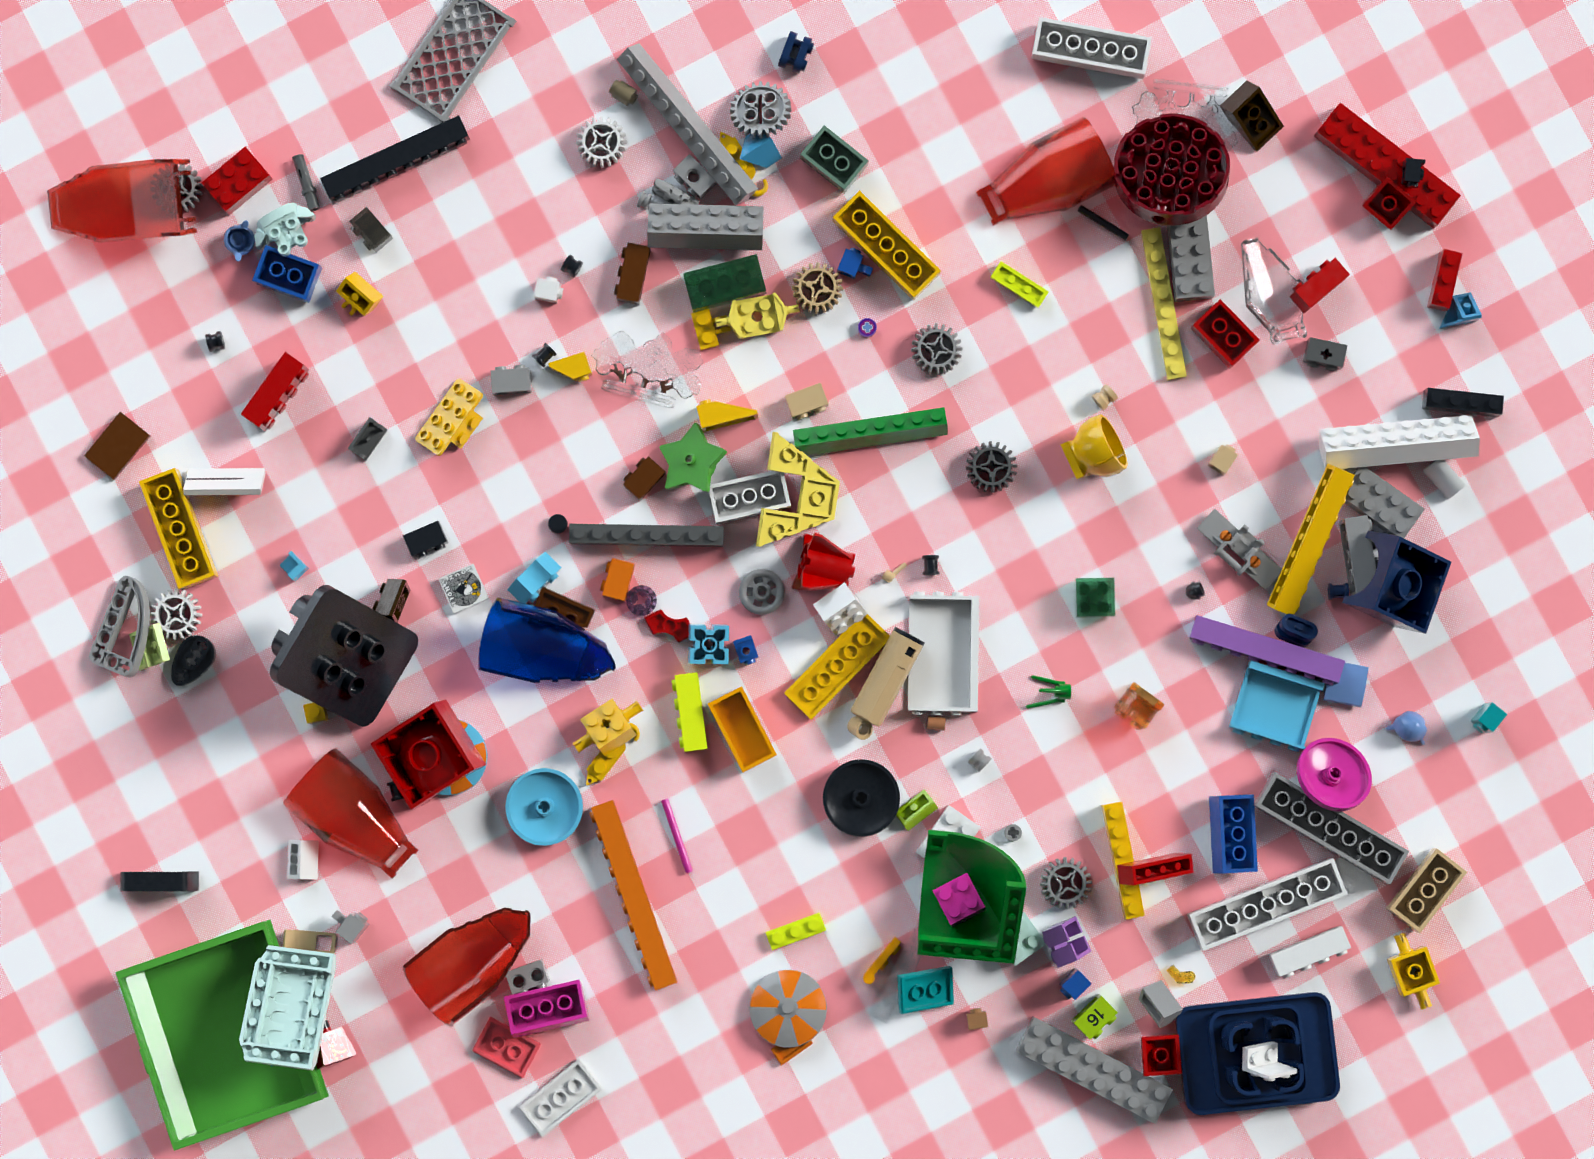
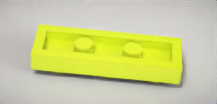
[990,261,1049,308]
[765,912,826,950]

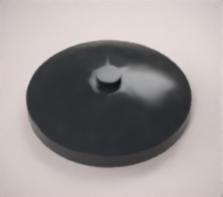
[823,759,900,837]

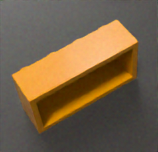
[708,686,777,773]

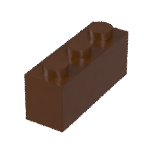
[614,242,651,305]

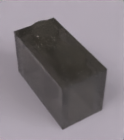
[349,207,393,253]

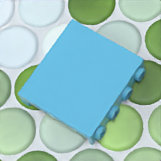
[1229,660,1325,752]

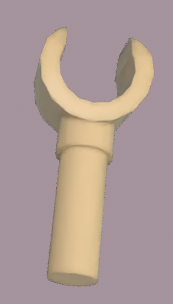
[882,562,907,583]

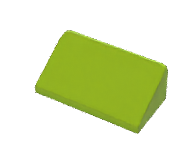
[896,790,938,831]

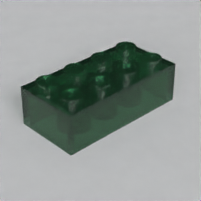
[683,254,767,313]

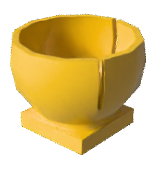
[1060,414,1128,479]

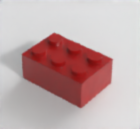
[201,146,273,215]
[1190,299,1260,369]

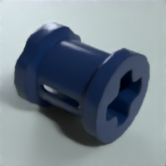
[1327,583,1349,600]

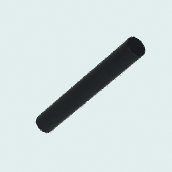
[1077,205,1129,241]

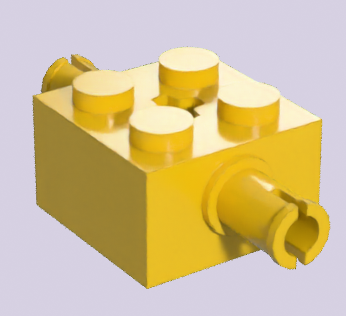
[573,698,644,756]
[1387,932,1440,1010]

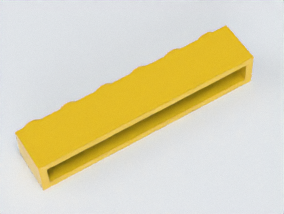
[1101,801,1145,920]

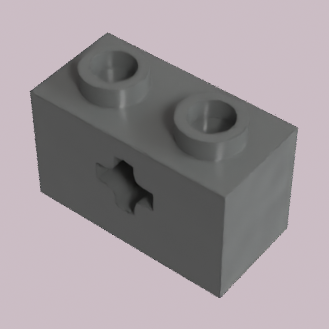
[1303,337,1348,372]

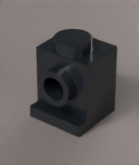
[1401,158,1426,188]

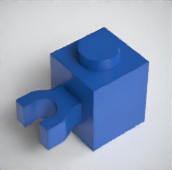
[837,248,873,279]

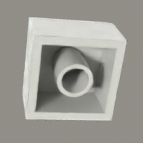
[813,582,867,636]

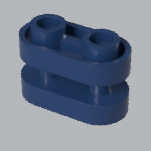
[778,31,814,74]
[1274,614,1318,648]

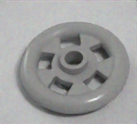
[739,569,785,615]

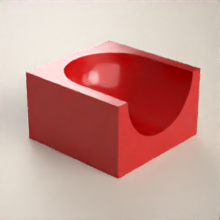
[370,699,486,810]

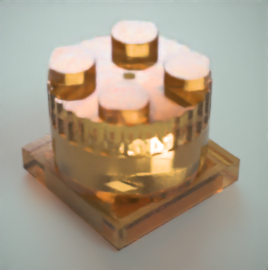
[1114,682,1164,731]

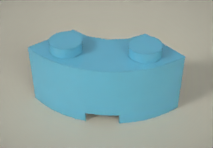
[507,552,562,606]

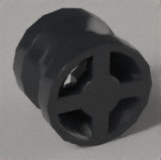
[560,254,583,278]
[205,331,225,353]

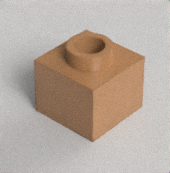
[966,1008,988,1030]

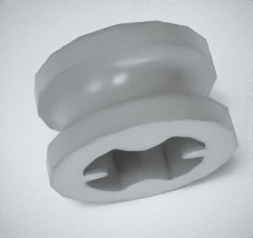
[637,191,652,210]
[1004,824,1022,841]

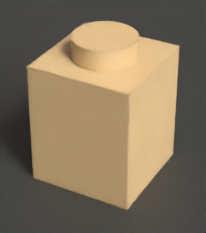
[1208,444,1238,476]

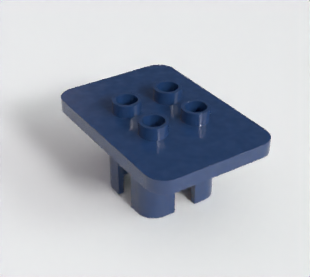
[1175,992,1340,1115]

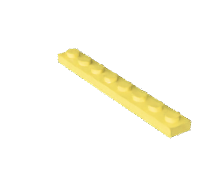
[1141,227,1187,380]

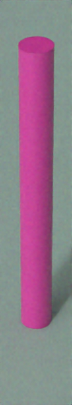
[661,798,693,873]

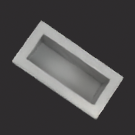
[1139,980,1183,1028]

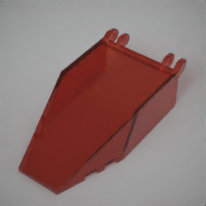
[47,159,197,243]

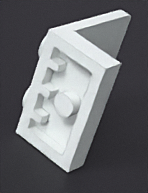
[1242,1041,1298,1081]

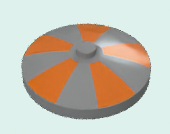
[749,970,827,1048]

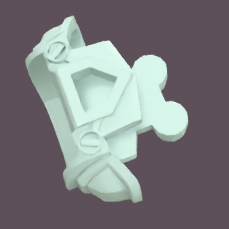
[254,203,316,257]

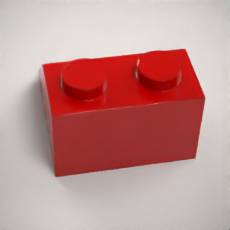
[1362,177,1417,230]
[1141,1034,1182,1076]

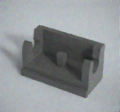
[348,417,388,461]

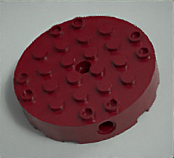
[1114,113,1230,226]

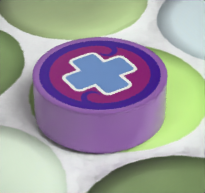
[858,318,877,338]

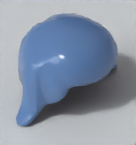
[224,220,255,262]
[1386,711,1427,745]

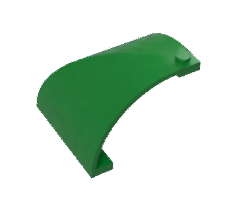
[917,830,1027,964]

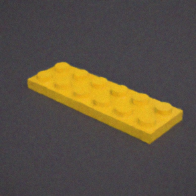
[784,614,890,720]

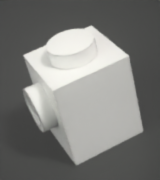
[534,277,564,304]

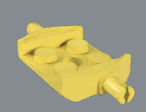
[715,292,800,339]

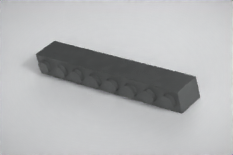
[569,523,724,547]

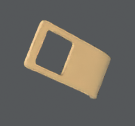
[283,929,336,954]

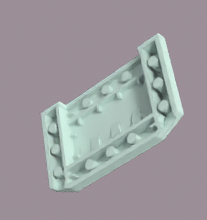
[239,945,336,1071]

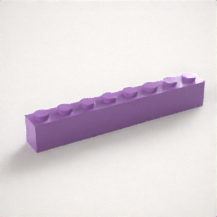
[1189,615,1345,686]

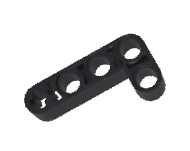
[120,871,199,891]

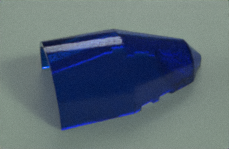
[478,598,616,683]

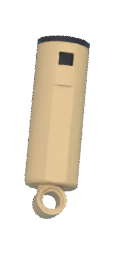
[847,627,925,740]

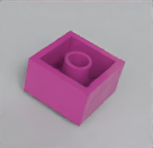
[933,873,987,928]

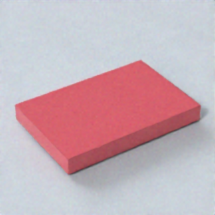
[472,1016,541,1078]

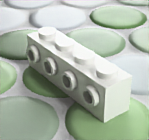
[1268,925,1351,979]

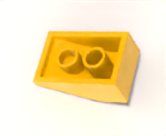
[696,399,758,432]

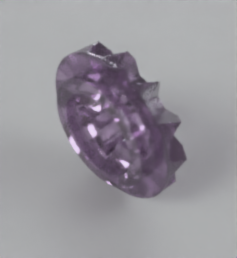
[626,585,657,616]

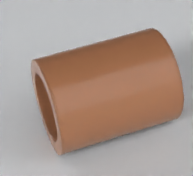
[927,716,946,731]

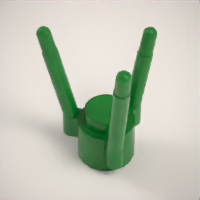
[1026,675,1071,709]

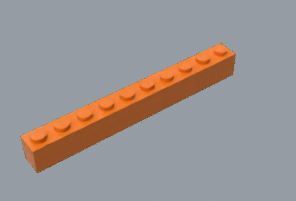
[589,800,678,991]

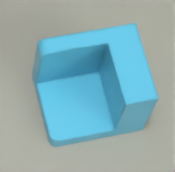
[280,551,309,582]

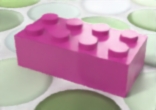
[504,979,590,1038]

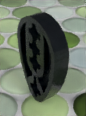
[171,635,216,686]

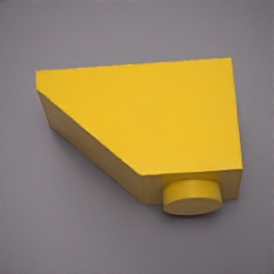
[548,351,592,383]

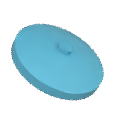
[505,768,583,846]

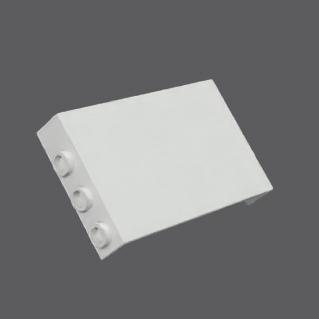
[908,591,979,715]

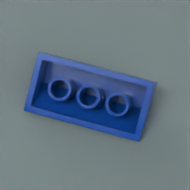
[1209,794,1258,874]

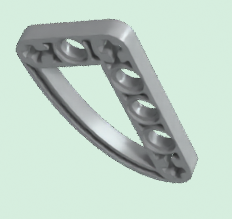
[89,576,150,678]

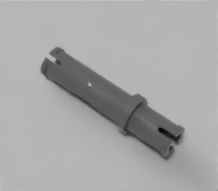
[292,154,320,212]

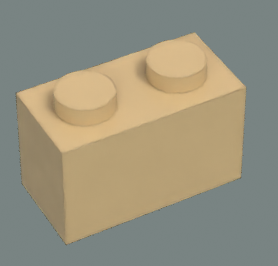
[785,383,829,420]

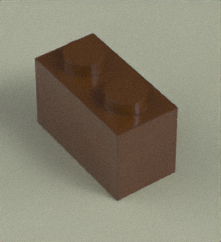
[623,456,666,501]

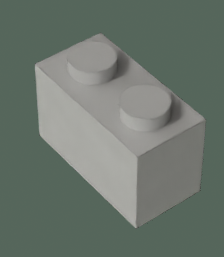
[490,365,532,396]

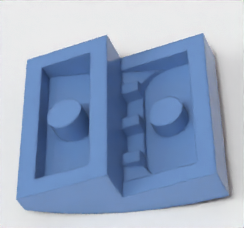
[1323,663,1369,708]

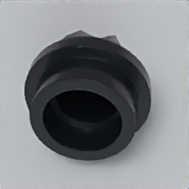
[1186,581,1205,600]

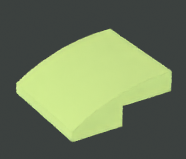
[129,623,170,671]

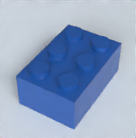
[252,245,322,303]

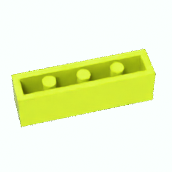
[671,672,708,752]

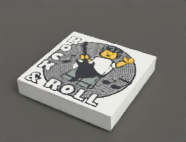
[438,563,489,614]

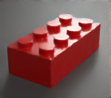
[241,352,309,431]

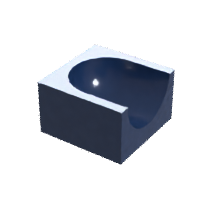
[1342,530,1451,634]

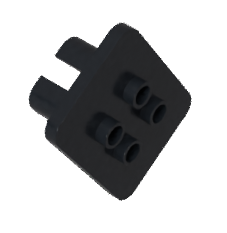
[270,585,418,727]

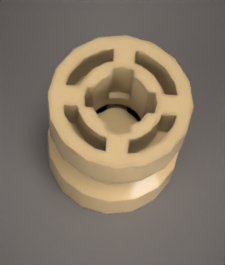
[1091,384,1118,411]

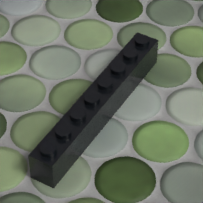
[320,115,470,202]

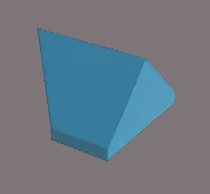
[740,133,782,169]
[1439,292,1482,329]

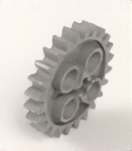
[730,81,792,139]

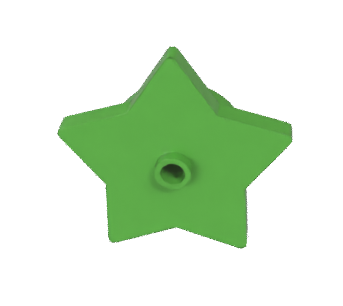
[659,423,727,493]

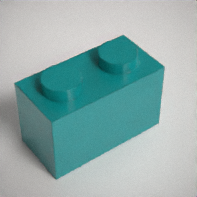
[1471,702,1508,734]

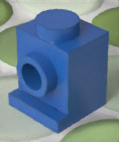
[733,635,759,666]

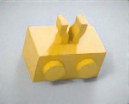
[336,272,384,316]

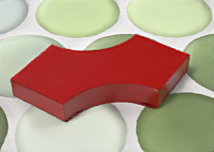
[644,609,690,643]

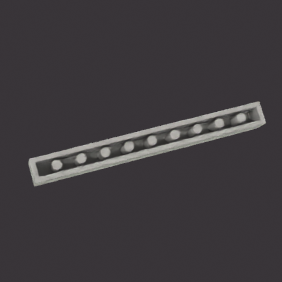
[617,43,758,205]

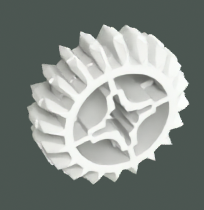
[576,116,628,168]
[150,588,203,641]

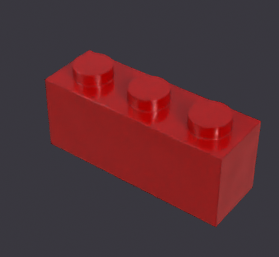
[1427,249,1463,312]
[1289,257,1350,314]

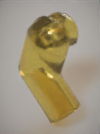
[1166,964,1196,984]

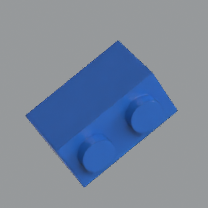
[1059,968,1092,1000]

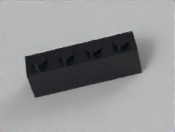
[1422,387,1504,417]

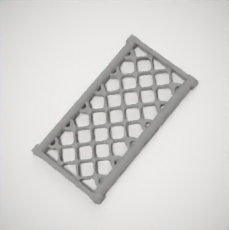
[389,0,517,123]

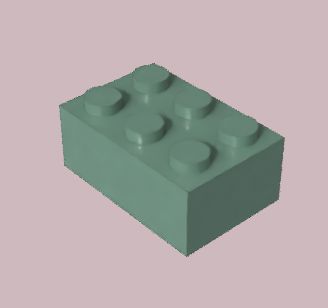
[800,125,869,194]

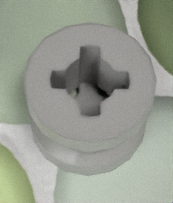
[968,748,992,772]

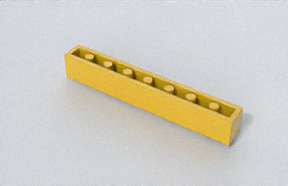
[1267,464,1355,615]

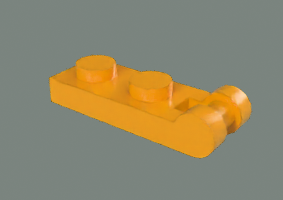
[863,937,901,984]

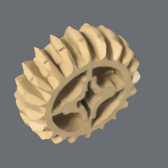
[792,262,843,314]

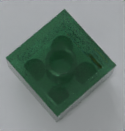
[1074,577,1115,618]

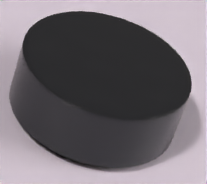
[548,514,568,534]

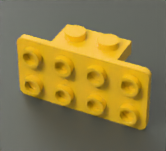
[415,378,483,456]

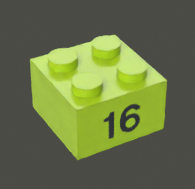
[1071,994,1118,1040]

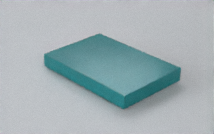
[897,966,954,1014]

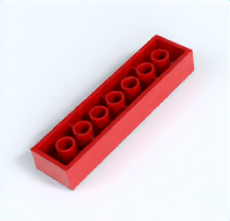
[1314,102,1461,229]

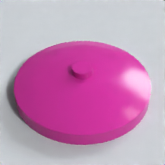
[1296,738,1372,811]

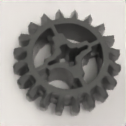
[966,441,1017,493]

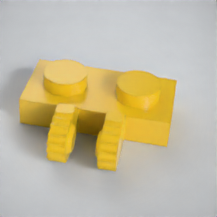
[691,309,731,351]

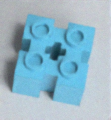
[688,624,729,664]

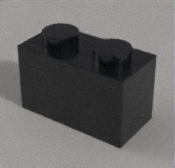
[403,521,449,559]

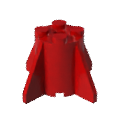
[791,533,855,591]

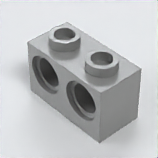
[505,959,550,995]

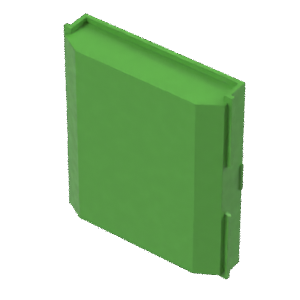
[115,919,329,1151]

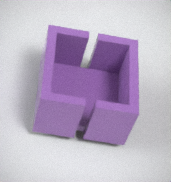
[1042,916,1091,968]

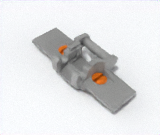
[1196,509,1282,590]

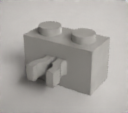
[331,910,370,944]

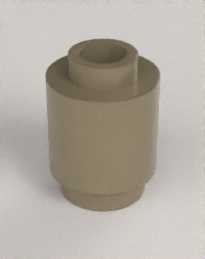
[609,80,638,106]

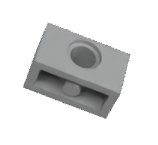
[673,154,717,200]

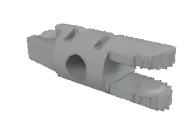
[651,178,699,205]

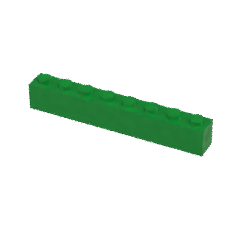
[793,407,948,456]

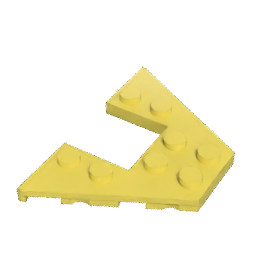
[756,432,840,547]

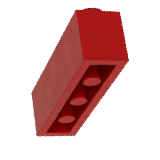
[1117,853,1194,885]

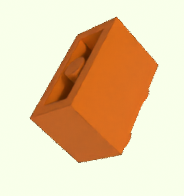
[600,558,635,602]

